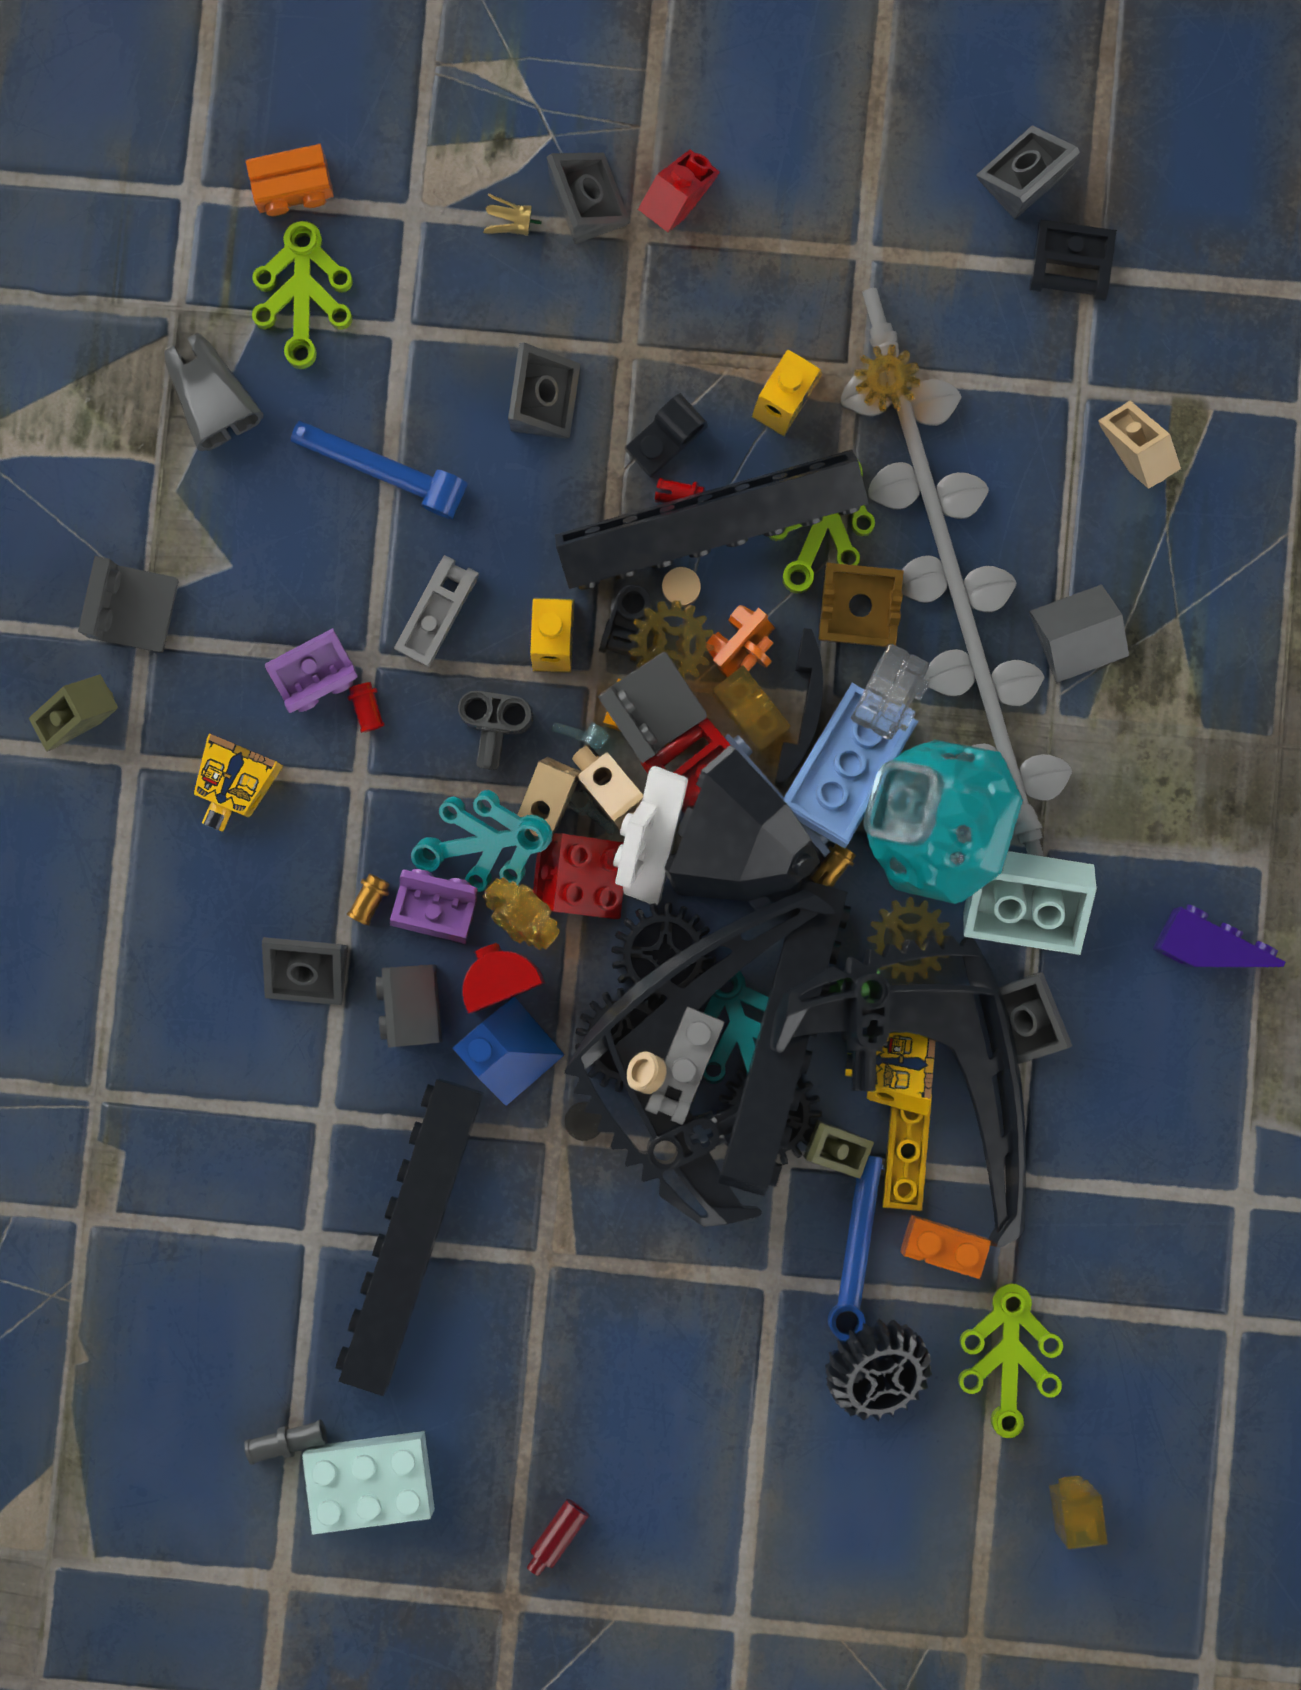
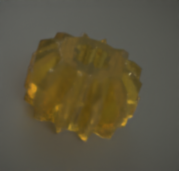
[854,345,920,412]

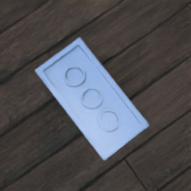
[783,683,919,849]

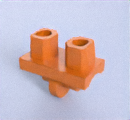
[704,605,775,679]

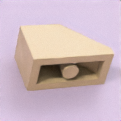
[1098,401,1181,489]

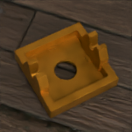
[818,563,904,648]

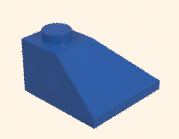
[453,996,565,1106]

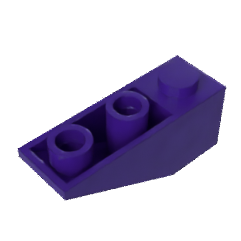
[1153,904,1286,968]

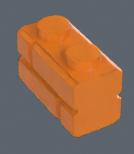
[246,143,334,216]
[900,1214,991,1279]

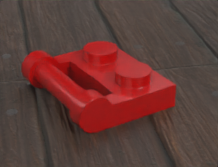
[640,717,730,814]

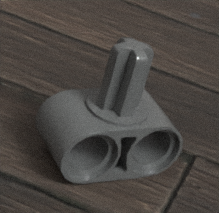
[458,691,533,770]

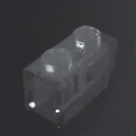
[850,644,931,740]

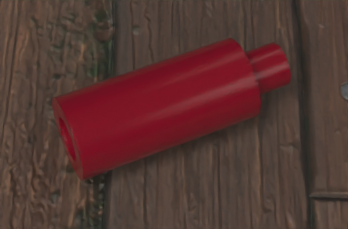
[527,1499,590,1576]

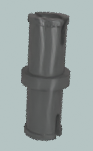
[244,1420,327,1465]

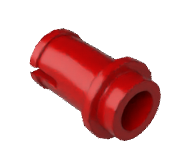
[655,478,705,503]
[347,682,385,733]

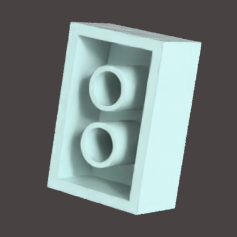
[963,851,1097,955]
[302,1431,435,1535]

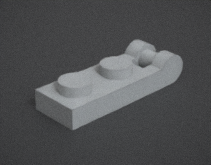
[394,555,479,668]
[645,1006,724,1125]

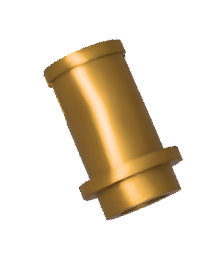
[809,844,856,887]
[347,874,390,926]

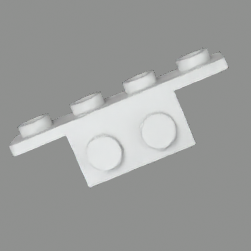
[613,766,688,905]

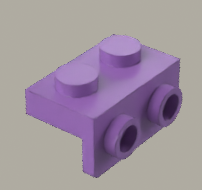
[265,628,358,713]
[390,869,478,944]

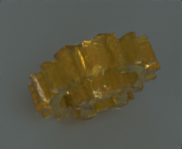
[629,600,714,681]
[483,877,560,950]
[867,897,950,982]

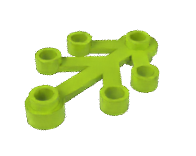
[252,221,353,369]
[769,461,875,593]
[958,1283,1063,1438]

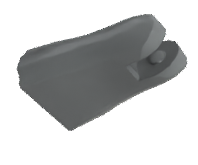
[164,333,263,451]

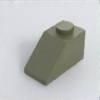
[29,674,118,752]
[803,1120,874,1179]

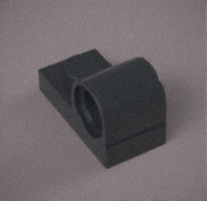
[625,393,708,478]

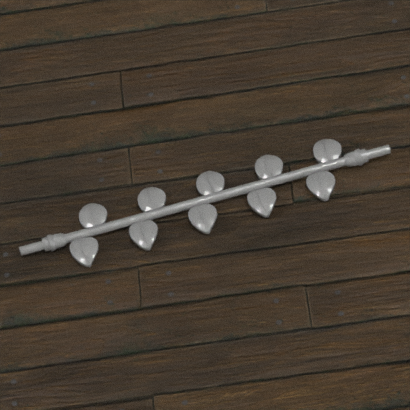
[841,288,1072,857]

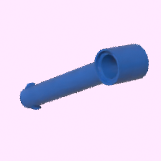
[291,420,468,520]
[828,1156,885,1340]

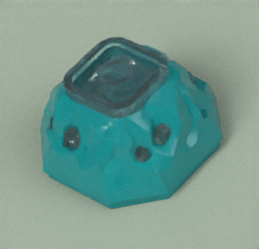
[864,740,1023,904]

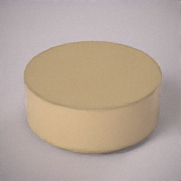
[662,567,701,607]
[627,1052,666,1094]

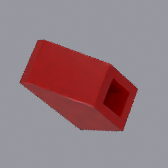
[638,149,720,232]

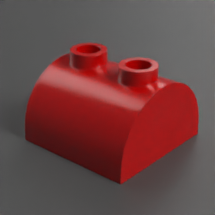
[462,943,545,1013]

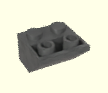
[376,964,442,1048]

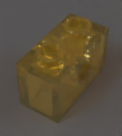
[712,665,791,754]
[1049,1476,1108,1549]

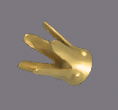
[483,194,542,236]

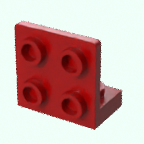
[531,833,624,919]

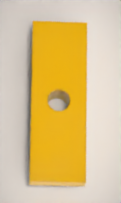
[882,1094,932,1211]

